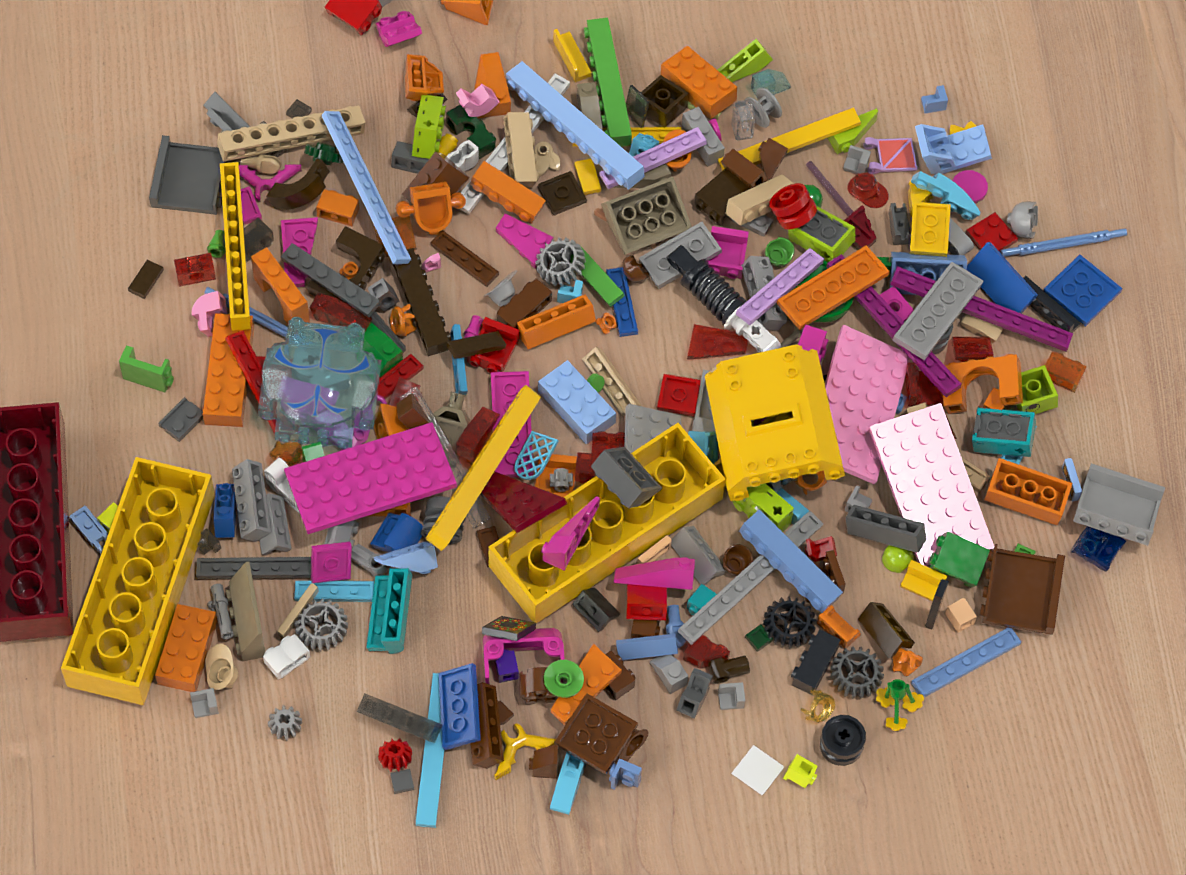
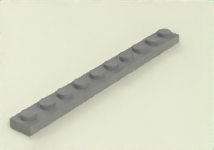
[678,511,823,645]

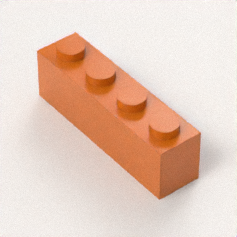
[470,161,546,224]
[517,294,596,349]

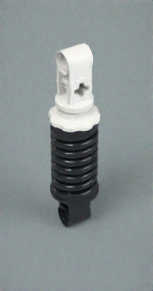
[666,245,781,353]

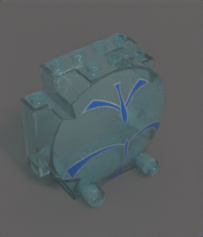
[258,317,381,449]

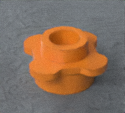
[340,262,360,280]
[596,312,617,334]

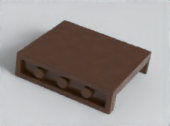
[979,544,1065,635]

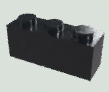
[791,629,841,695]

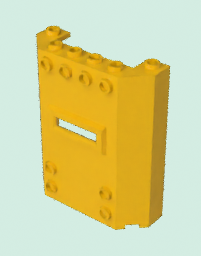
[705,345,845,501]

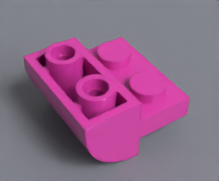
[375,11,422,47]

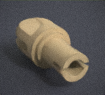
[241,154,281,174]

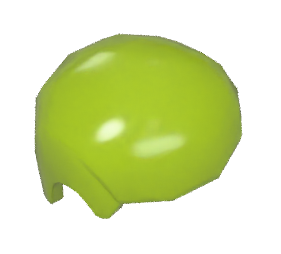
[882,545,914,573]

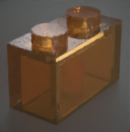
[1045,351,1087,393]

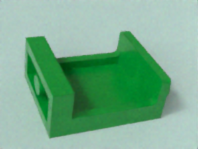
[929,531,990,588]

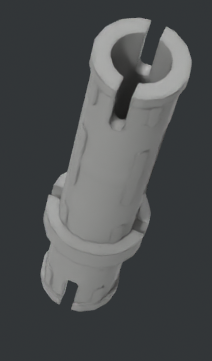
[211,584,234,639]

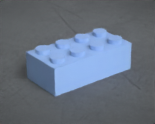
[538,360,616,444]

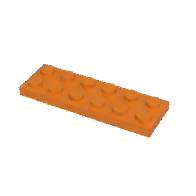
[777,245,890,330]

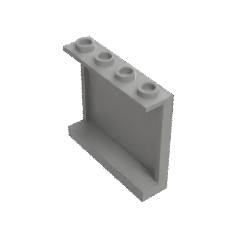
[1073,463,1165,546]

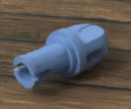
[666,605,687,648]

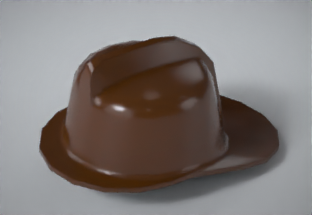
[616,729,649,764]

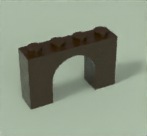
[307,226,386,313]

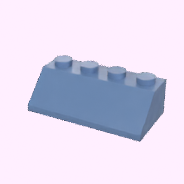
[889,252,967,295]

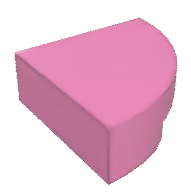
[421,253,441,272]

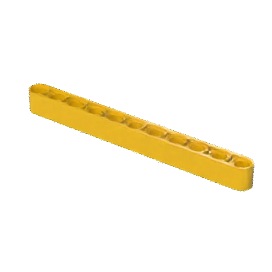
[425,385,541,551]

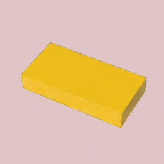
[574,158,601,195]

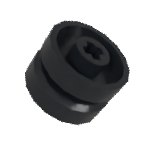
[820,715,866,766]

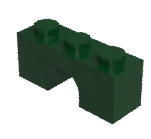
[446,105,496,159]

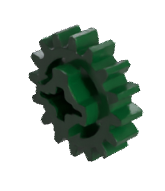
[304,142,343,166]

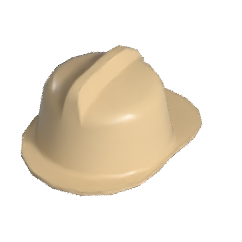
[205,644,238,690]

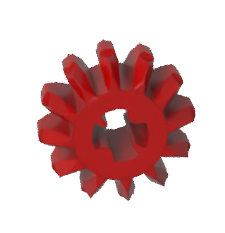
[378,738,413,772]

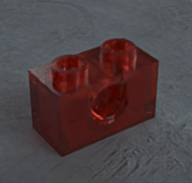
[174,253,216,287]

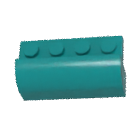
[366,568,413,654]

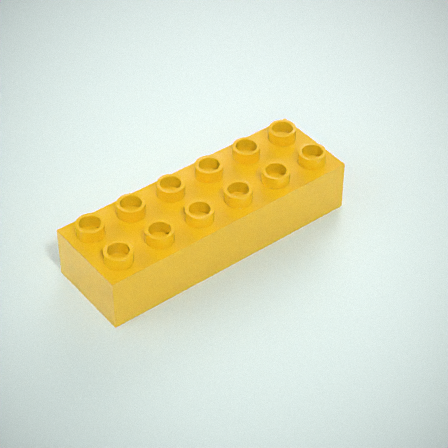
[488,423,726,624]
[61,457,215,705]

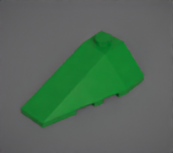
[341,309,403,383]

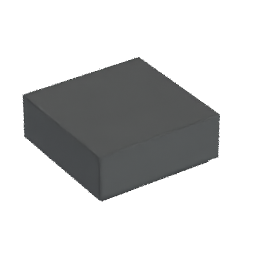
[390,769,414,794]

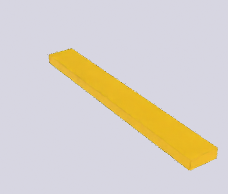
[718,107,861,171]

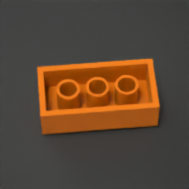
[661,46,737,120]
[984,458,1072,526]
[155,604,218,692]

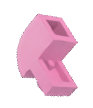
[456,84,499,117]
[192,291,227,337]

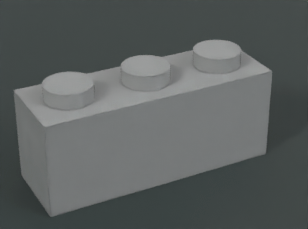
[682,107,725,167]

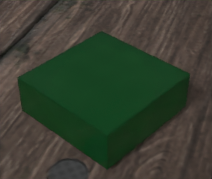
[745,624,773,652]

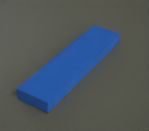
[606,267,638,337]

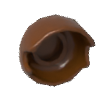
[622,255,649,282]
[722,544,753,576]

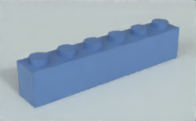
[739,509,843,613]

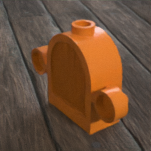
[395,182,466,235]

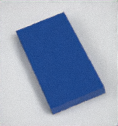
[967,242,1038,314]
[438,663,480,750]

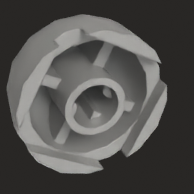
[1007,201,1038,239]

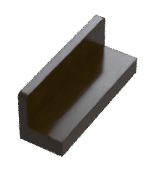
[858,602,915,658]

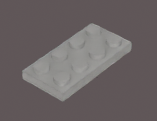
[639,222,722,289]

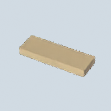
[278,583,319,638]

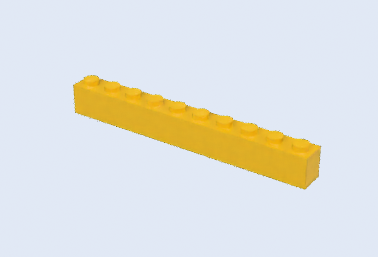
[220,162,251,331]

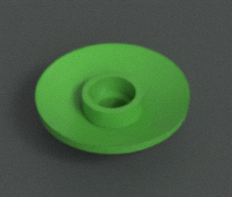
[544,660,584,698]

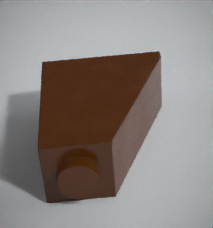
[721,149,768,188]

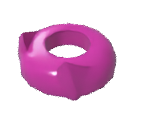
[708,119,722,142]

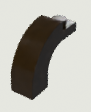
[266,159,330,210]

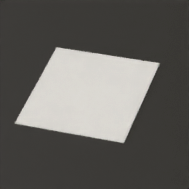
[731,745,784,795]

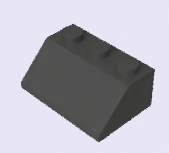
[591,447,662,508]

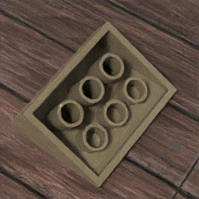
[601,177,692,255]
[226,562,265,661]

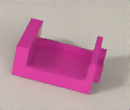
[708,226,749,279]

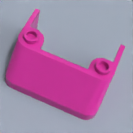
[483,628,565,684]

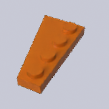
[551,643,622,725]

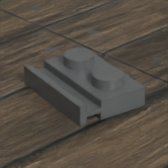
[158,397,203,442]

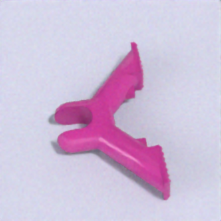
[239,164,302,201]

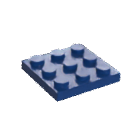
[1043,254,1123,327]

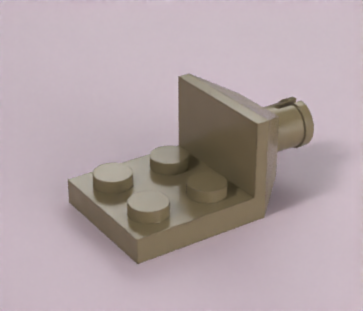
[429,391,472,465]

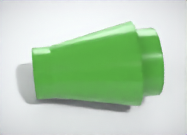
[207,230,226,258]

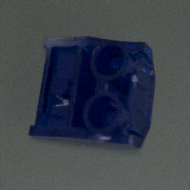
[1071,526,1126,572]

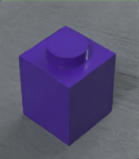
[495,649,519,683]

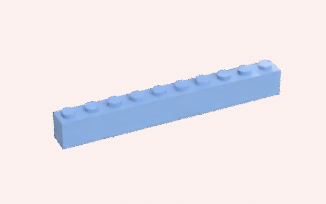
[506,61,645,190]

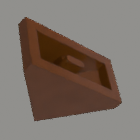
[397,393,431,429]

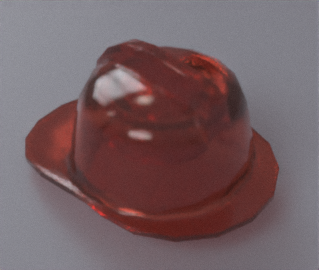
[848,172,889,208]

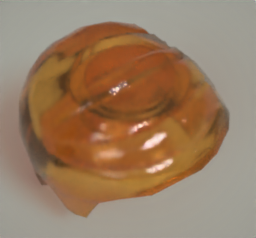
[269,438,302,467]

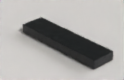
[925,579,949,630]

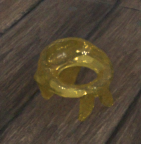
[800,690,835,723]

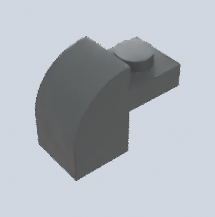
[676,668,713,719]

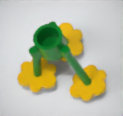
[876,679,924,731]

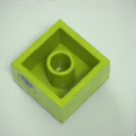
[1016,365,1058,414]

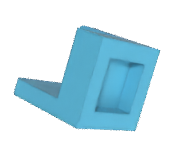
[557,280,583,303]

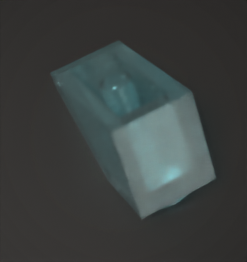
[751,69,791,97]

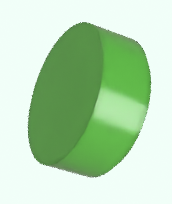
[587,373,605,392]

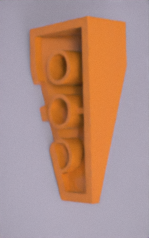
[474,52,511,119]

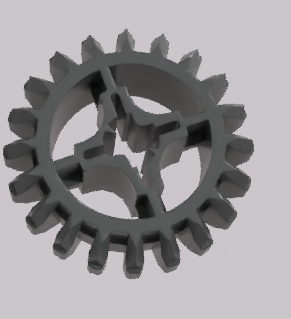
[830,646,884,699]

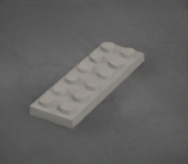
[892,262,983,360]

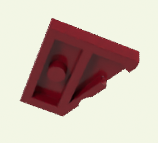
[843,205,877,249]

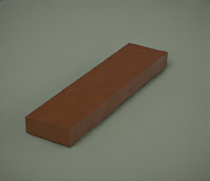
[430,230,499,287]

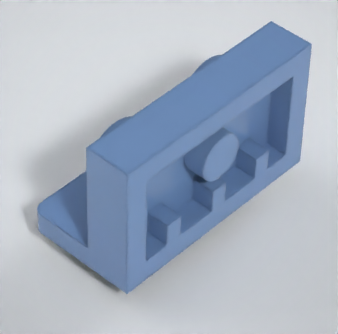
[609,758,642,790]

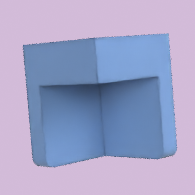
[921,85,948,113]

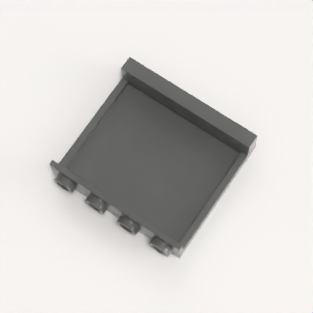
[149,135,230,215]

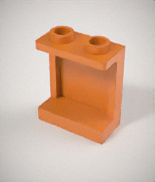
[535,453,577,497]

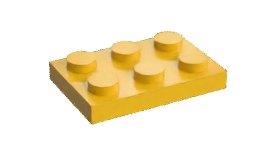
[910,202,951,257]

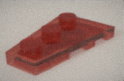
[687,324,748,360]

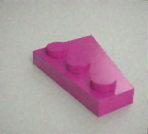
[496,214,553,268]

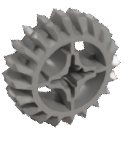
[535,237,586,287]
[294,598,348,651]

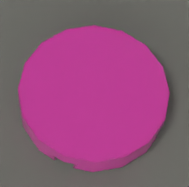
[952,170,988,204]

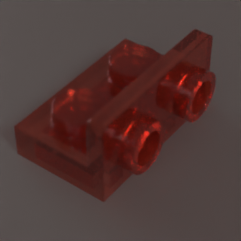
[591,431,625,462]

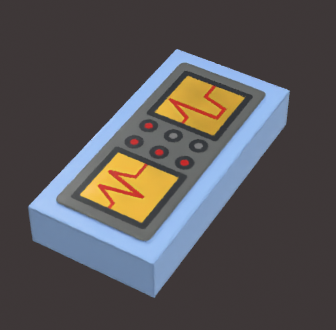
[1062,458,1082,501]

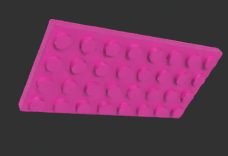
[284,422,457,535]

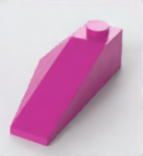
[541,496,600,571]
[614,557,695,590]

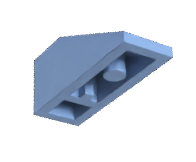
[374,542,438,574]

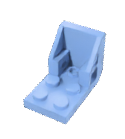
[915,124,992,174]

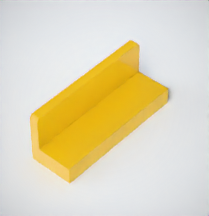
[553,29,592,83]

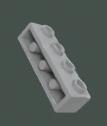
[741,256,787,330]
[232,459,271,542]

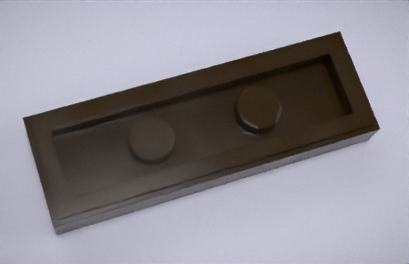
[447,331,506,359]

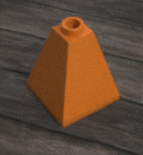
[441,0,493,25]
[372,404,409,440]

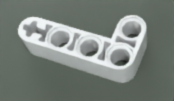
[264,458,300,514]

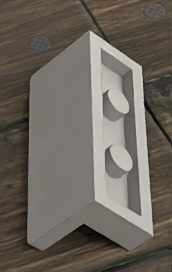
[259,493,292,555]
[671,526,726,585]

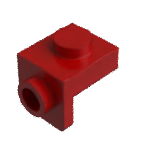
[805,536,837,562]

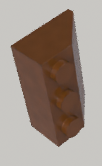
[401,152,470,204]

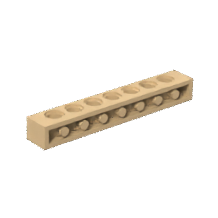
[217,105,366,162]

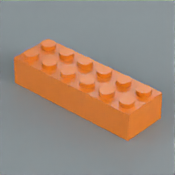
[203,313,255,427]

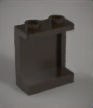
[695,168,751,226]

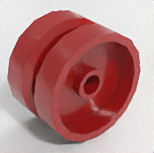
[769,183,817,230]

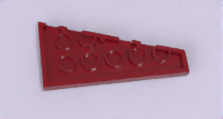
[480,471,567,533]

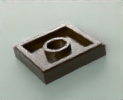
[538,171,587,216]

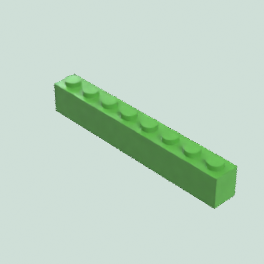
[584,18,632,147]

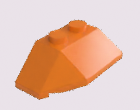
[405,54,444,101]

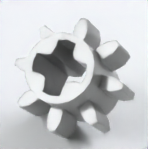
[550,468,573,492]

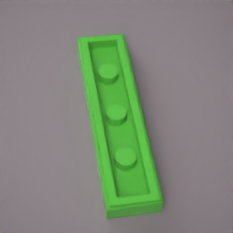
[569,247,625,307]

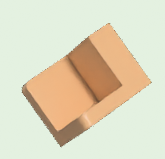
[945,598,977,633]

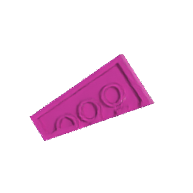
[281,217,318,287]

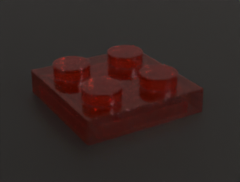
[952,337,994,362]

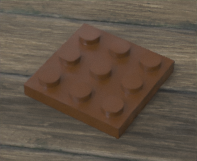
[554,694,638,774]

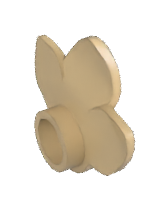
[534,141,560,177]

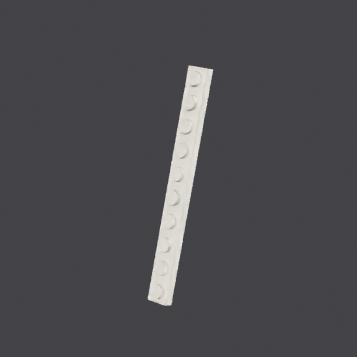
[460,74,570,215]

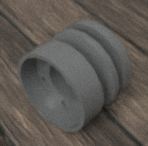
[422,496,466,544]

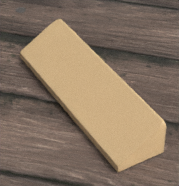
[582,347,641,417]

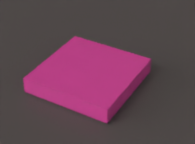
[311,542,352,583]

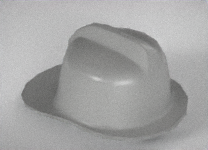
[484,270,517,307]

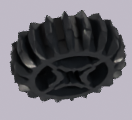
[763,596,816,649]

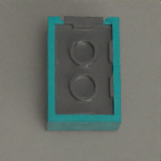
[972,408,1036,457]

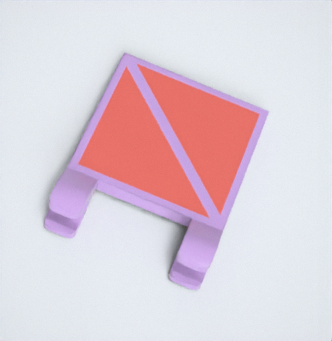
[863,137,917,175]

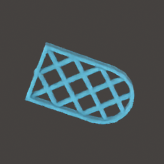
[515,431,559,480]

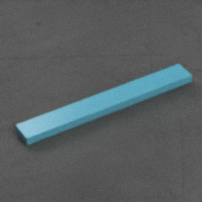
[415,673,445,828]

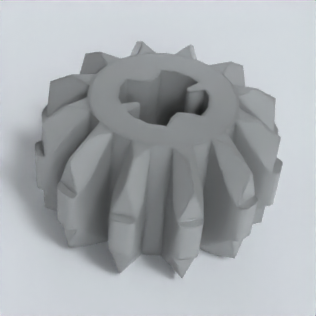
[268,705,303,740]

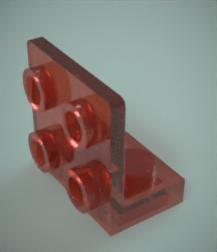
[905,362,944,407]

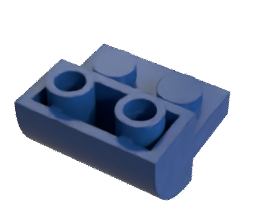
[370,513,423,552]

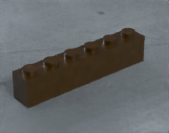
[392,248,452,357]

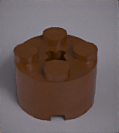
[519,667,557,705]

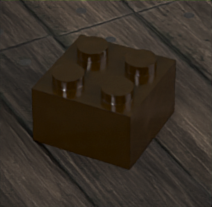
[637,75,689,128]

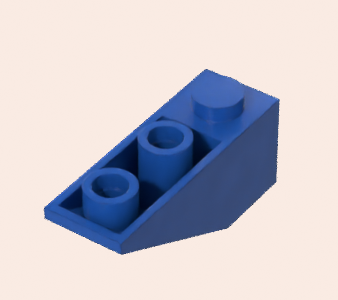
[214,483,236,538]

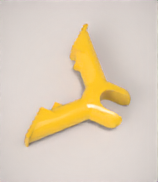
[495,723,556,780]

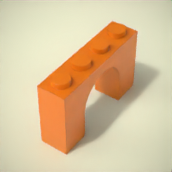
[251,247,310,331]
[943,354,1023,414]

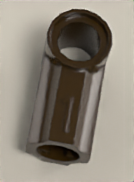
[708,655,750,684]

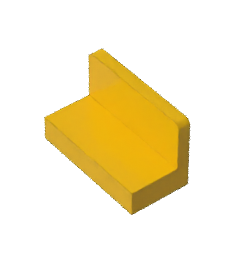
[901,560,947,601]

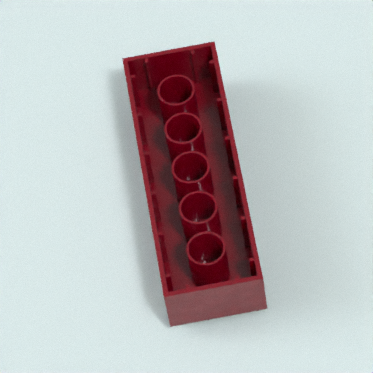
[0,402,74,642]

